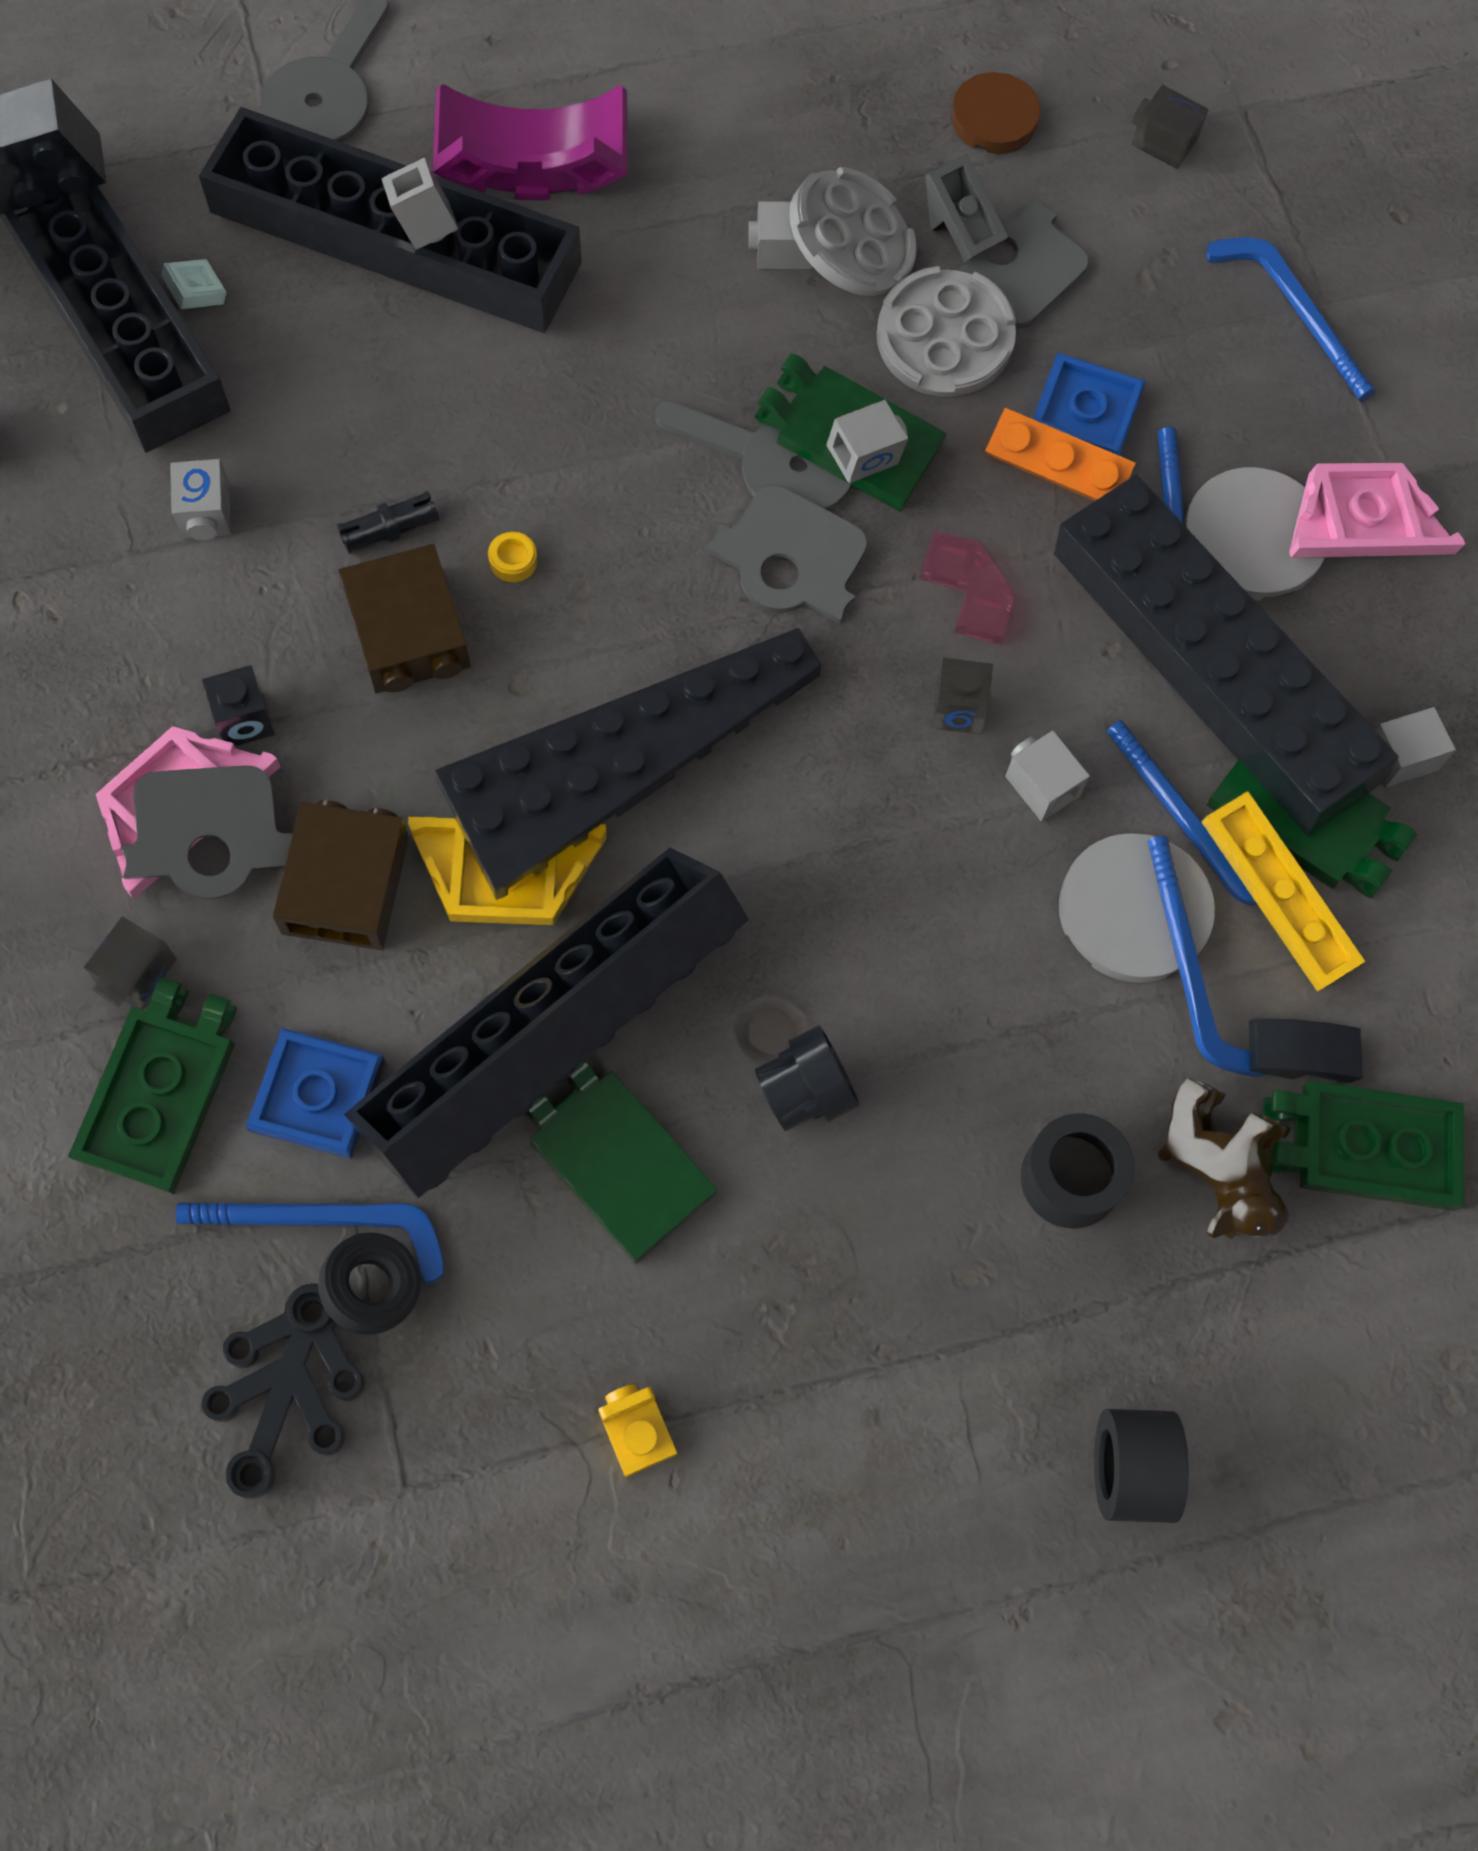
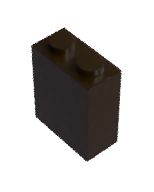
[338,544,471,694]
[272,800,409,951]

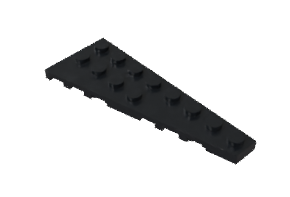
[435,628,821,900]

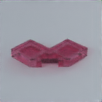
[920,530,1015,645]

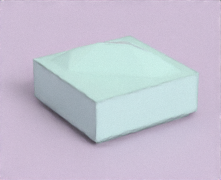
[161,259,227,309]

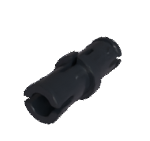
[337,491,439,554]

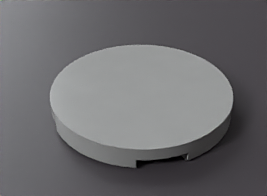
[790,167,917,296]
[877,266,1016,397]
[1184,467,1325,601]
[1059,833,1215,983]

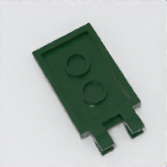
[755,353,947,512]
[1206,759,1418,898]
[68,977,237,1194]
[526,1059,717,1264]
[1262,1080,1464,1211]

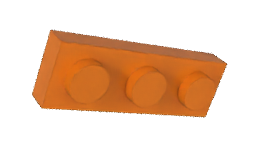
[985,408,1136,501]

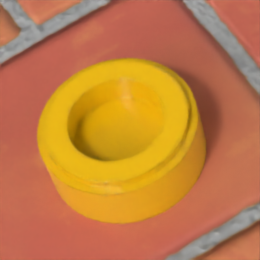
[488,531,538,583]

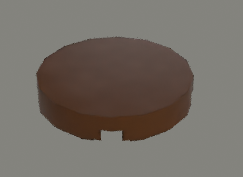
[951,72,1041,154]

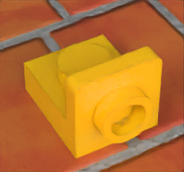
[598,1383,677,1478]

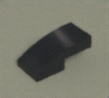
[1249,1018,1363,1083]

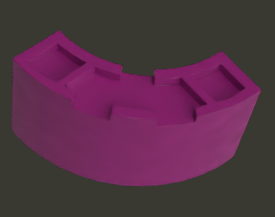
[433,84,627,200]

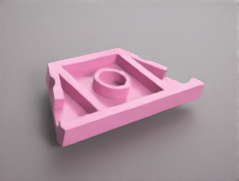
[1289,463,1465,558]
[96,726,280,899]

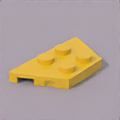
[408,816,607,925]

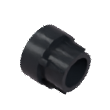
[755,1025,860,1131]

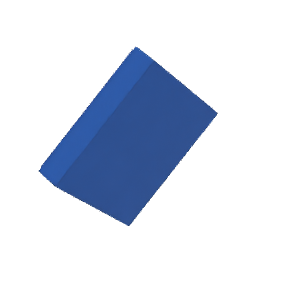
[1033,352,1146,456]
[246,1028,385,1159]

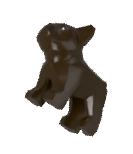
[1158,1078,1291,1239]

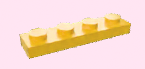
[1202,791,1365,992]

